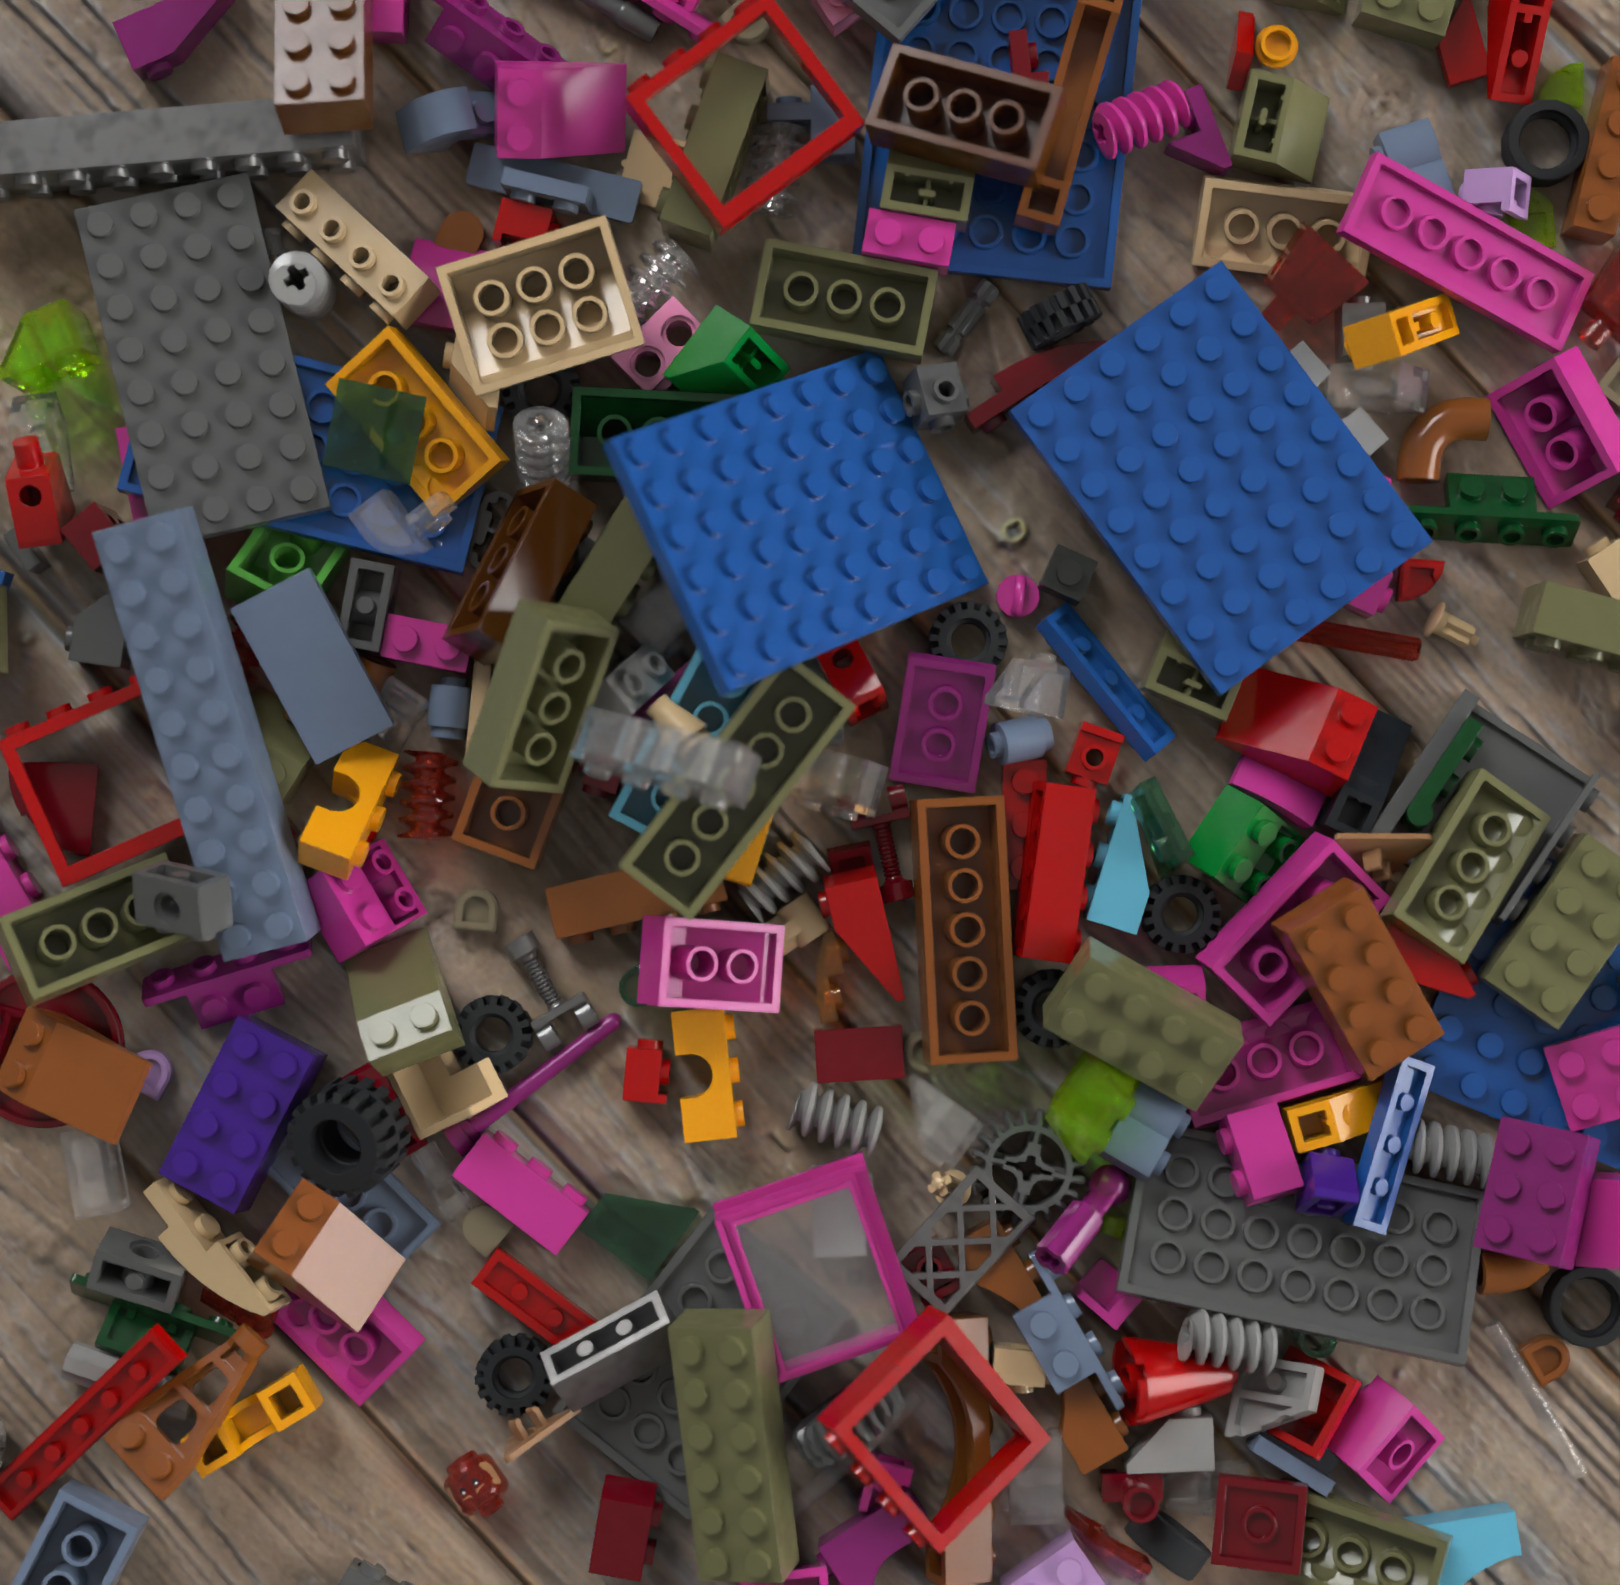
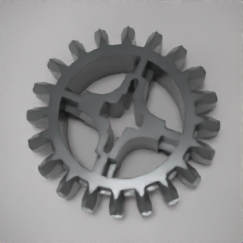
[968,1107,1087,1226]
[792,1384,905,1468]

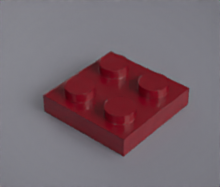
[1211,1472,1308,1576]

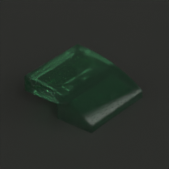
[322,378,427,484]

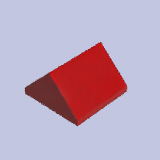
[1264,1345,1362,1461]

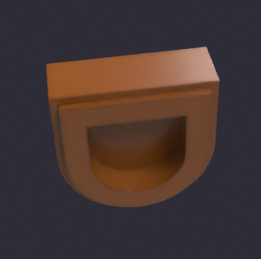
[433,211,485,254]
[1515,1334,1570,1388]

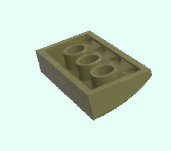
[1380,768,1552,964]
[1266,1477,1453,1585]

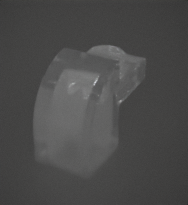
[347,489,458,556]

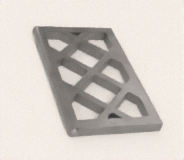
[896,1165,1035,1314]

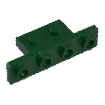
[1407,473,1581,548]
[69,1272,237,1376]

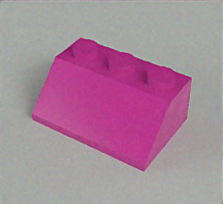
[1485,346,1620,510]

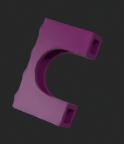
[816,1486,930,1585]

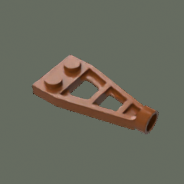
[103,1323,269,1501]

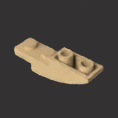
[143,1177,292,1317]

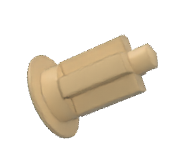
[1423,602,1479,649]
[928,1170,972,1205]

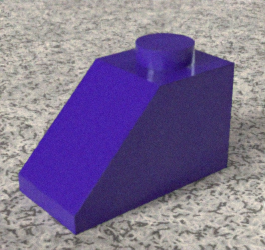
[1295,1147,1359,1218]

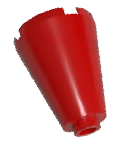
[1112,1336,1238,1426]

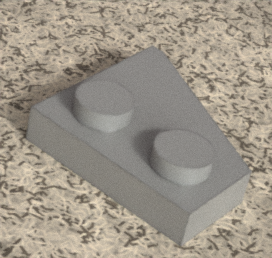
[1224,1359,1325,1440]

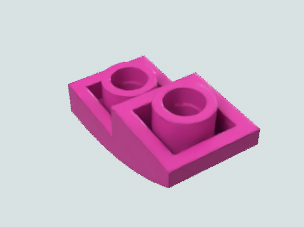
[1228,754,1326,829]

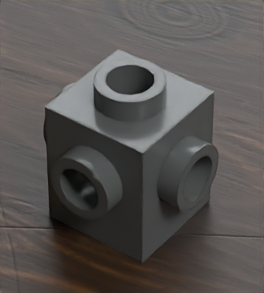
[902,361,969,434]

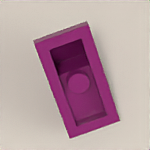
[1164,84,1233,176]

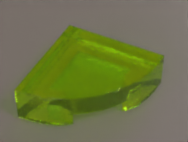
[1536,62,1584,109]

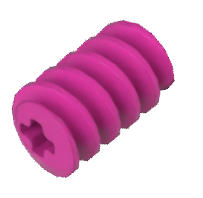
[1092,80,1190,160]

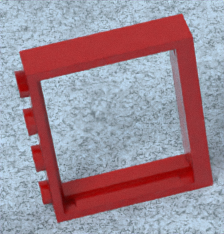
[623,0,865,236]
[0,674,185,888]
[816,1305,1051,1554]

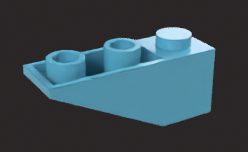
[1082,794,1150,935]

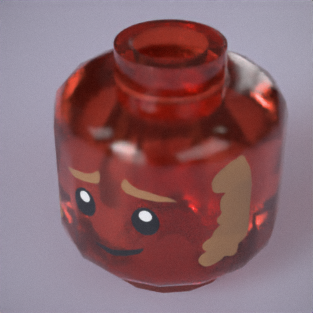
[444,1450,509,1519]

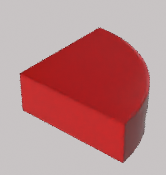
[1395,558,1445,602]

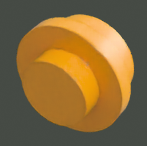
[1254,25,1298,69]

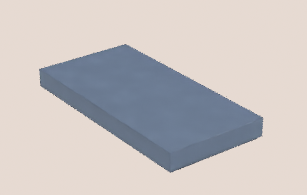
[230,567,395,765]
[267,1120,442,1259]

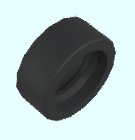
[1501,99,1589,187]
[1541,1266,1620,1349]
[1124,1509,1211,1581]

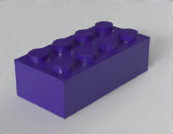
[158,1015,328,1214]

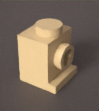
[990,1341,1051,1393]

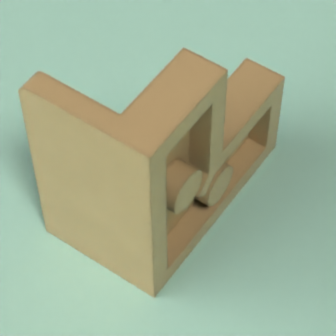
[387,1050,508,1140]

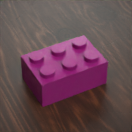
[1473,1116,1601,1270]

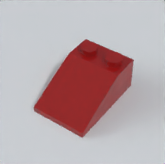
[1214,668,1378,797]

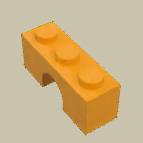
[297,741,403,881]
[671,1008,745,1143]
[179,1363,325,1478]

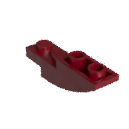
[964,340,1107,434]

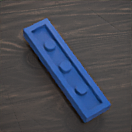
[1035,601,1176,762]
[1342,1057,1435,1235]

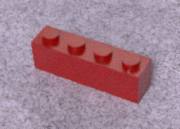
[1012,781,1100,964]

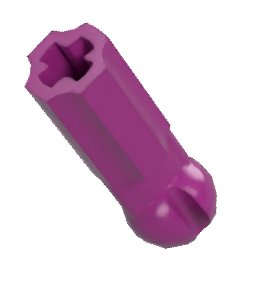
[1034,1164,1132,1275]

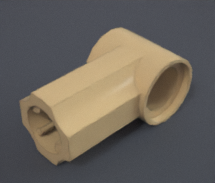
[765,891,831,956]

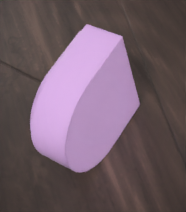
[137,1049,174,1101]

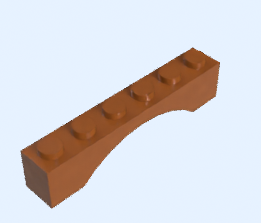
[1013,0,1124,237]
[952,1217,1130,1476]
[922,1311,996,1585]

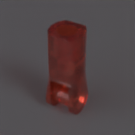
[200,1286,278,1339]

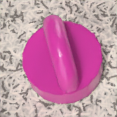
[996,574,1039,619]

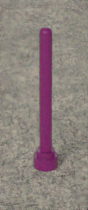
[442,1013,622,1157]

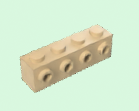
[275,169,442,330]

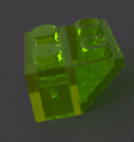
[0,298,105,395]
[1045,1050,1141,1165]

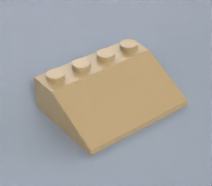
[435,215,645,397]

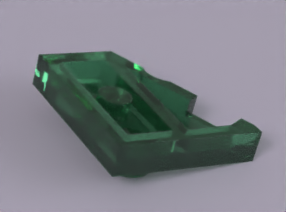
[1130,776,1195,879]
[579,1193,699,1281]

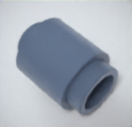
[427,677,472,740]
[985,715,1054,766]

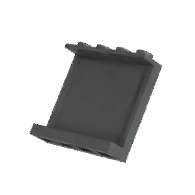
[1370,689,1601,926]

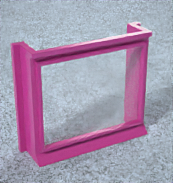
[712,1151,919,1383]

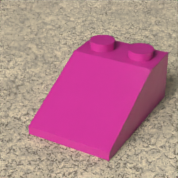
[494,60,627,159]
[637,915,785,1013]

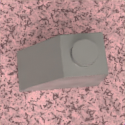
[1122,1405,1215,1474]

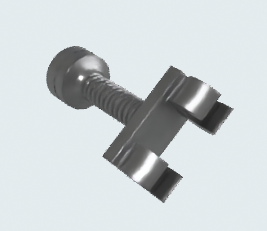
[502,930,600,1052]

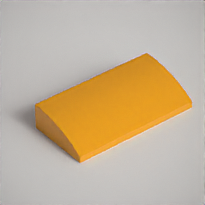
[325,326,510,518]

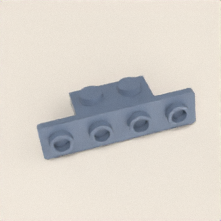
[465,142,642,224]
[1012,1248,1127,1411]

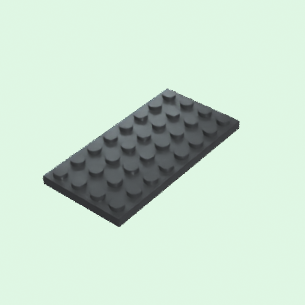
[74,172,331,540]
[1114,1128,1485,1367]

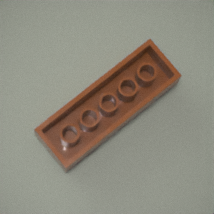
[909,795,1018,1065]

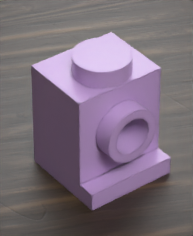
[1458,166,1532,221]

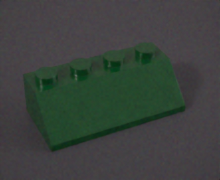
[568,386,739,483]

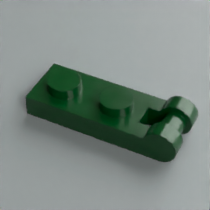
[1401,716,1484,833]

